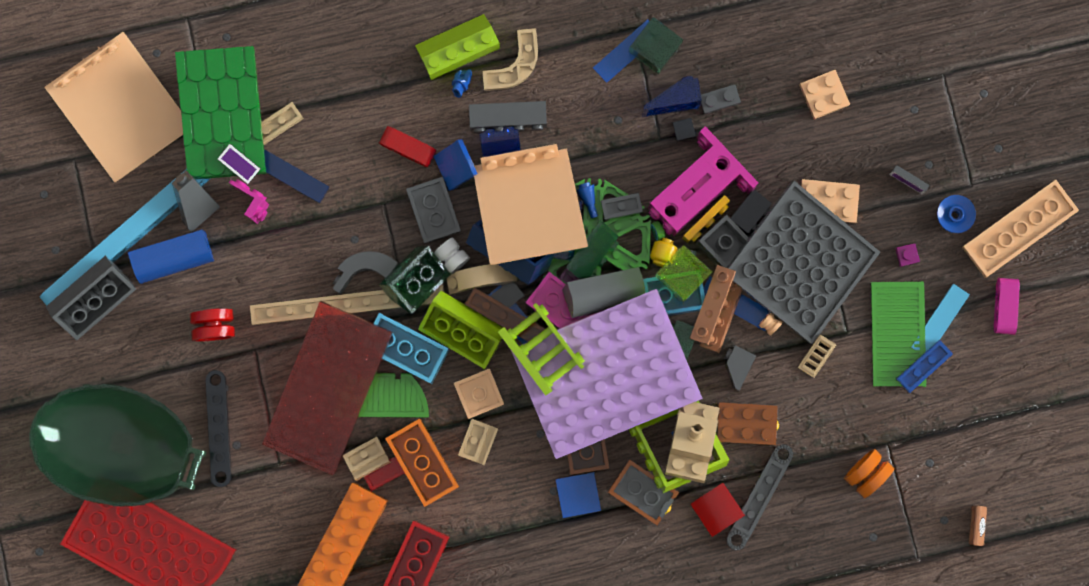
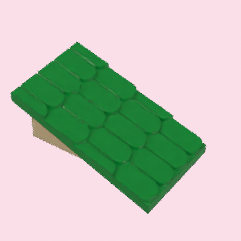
[175,46,266,180]

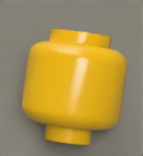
[650,238,678,268]

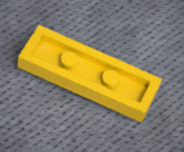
[682,195,730,243]

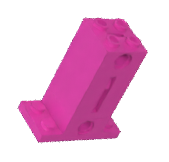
[648,126,758,236]

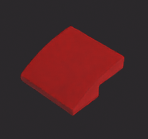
[690,483,745,537]

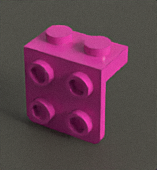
[229,179,269,224]

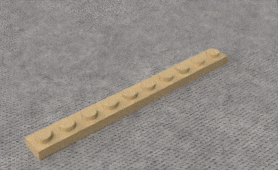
[250,283,444,325]

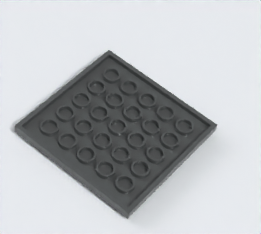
[727,181,880,344]

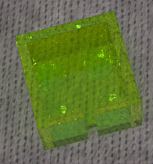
[655,245,712,303]

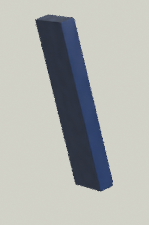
[264,149,330,204]

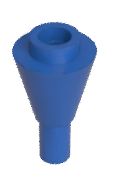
[576,182,598,218]

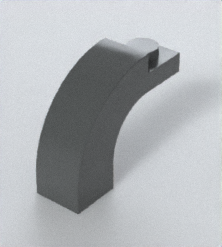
[333,251,399,294]

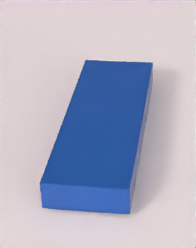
[896,340,953,393]

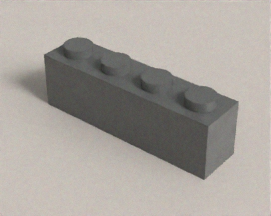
[469,101,547,134]

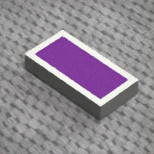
[218,144,261,184]
[889,165,929,194]

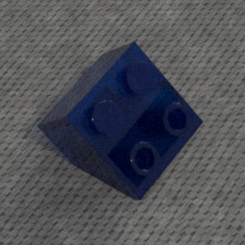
[480,127,521,157]

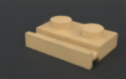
[458,419,498,465]
[342,437,391,481]

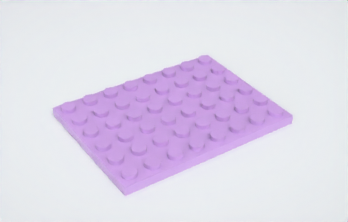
[511,289,703,459]

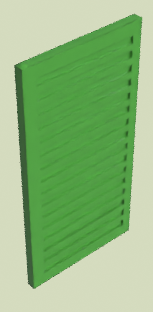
[871,281,926,387]

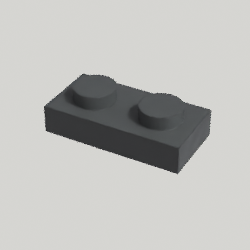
[698,84,741,115]
[601,193,643,220]

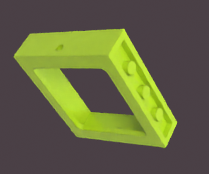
[629,400,729,493]

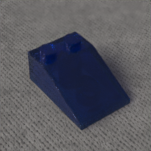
[642,76,702,117]

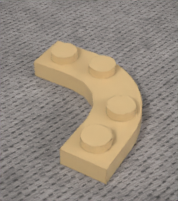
[483,28,538,91]

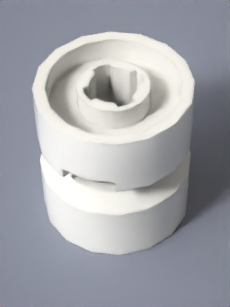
[434,237,470,274]

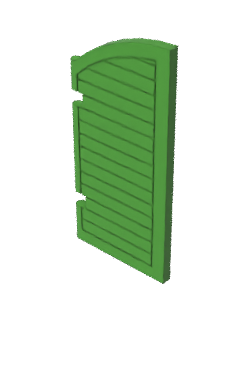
[335,373,429,417]

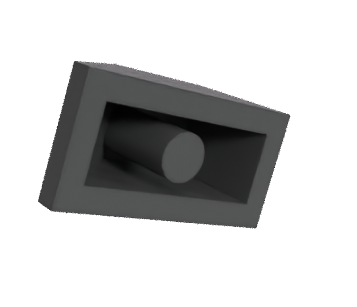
[724,345,756,392]

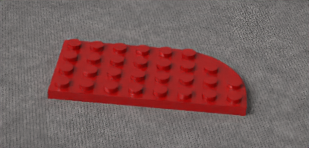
[60,475,237,586]

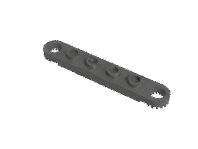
[726,444,793,550]

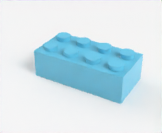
[361,313,450,384]

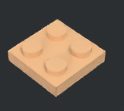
[799,70,850,120]
[454,368,504,419]

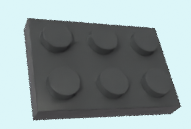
[406,177,461,244]

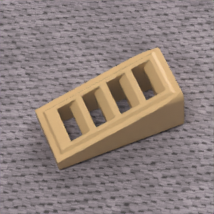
[798,335,836,378]

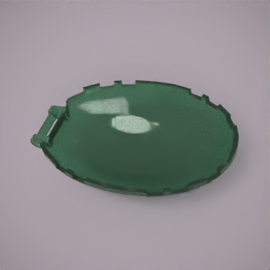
[29,384,206,507]

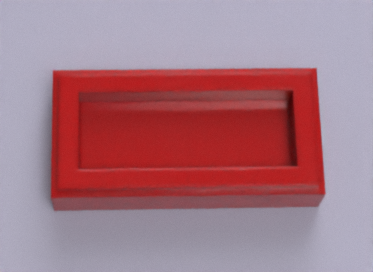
[364,457,405,492]

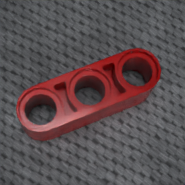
[379,126,437,168]

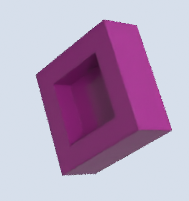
[895,243,920,267]

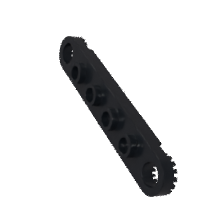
[206,370,232,487]

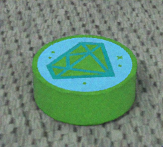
[651,221,665,241]

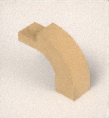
[446,264,517,295]

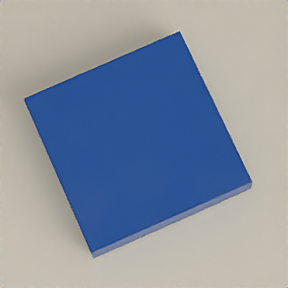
[434,139,478,191]
[555,472,601,518]

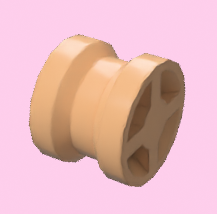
[758,312,783,336]

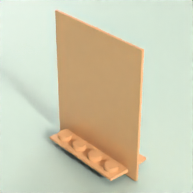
[45,32,183,182]
[474,144,588,265]

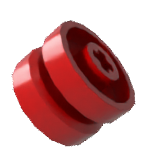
[190,309,235,342]

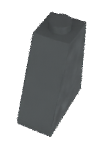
[172,170,220,232]

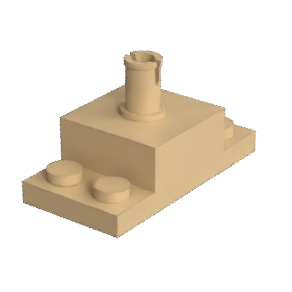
[665,402,719,483]

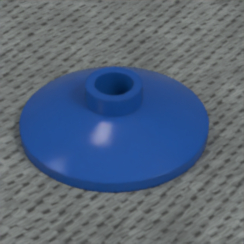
[937,195,976,233]

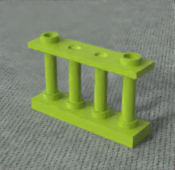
[498,303,585,396]

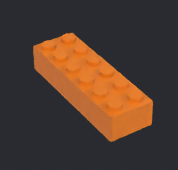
[297,482,389,586]

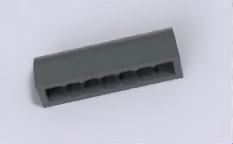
[562,267,645,318]

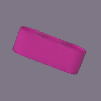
[993,278,1020,335]

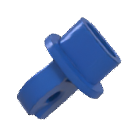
[452,69,472,98]

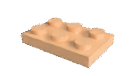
[801,179,860,224]

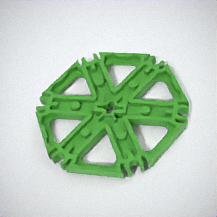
[542,178,651,284]

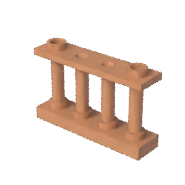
[690,265,743,353]

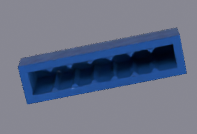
[128,230,214,284]

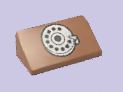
[969,505,987,546]

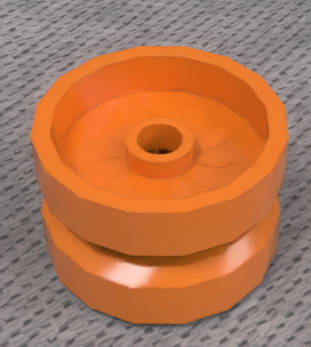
[844,449,895,498]

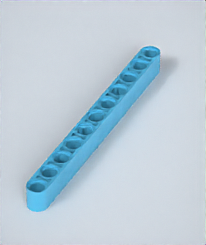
[40,169,211,306]

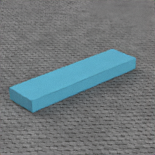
[911,284,970,351]

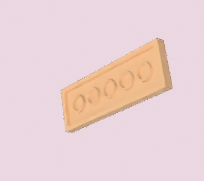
[962,180,1079,278]

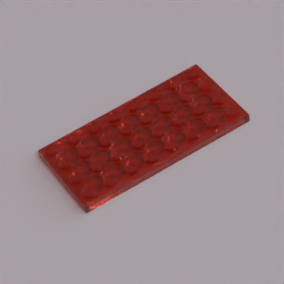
[262,301,393,475]

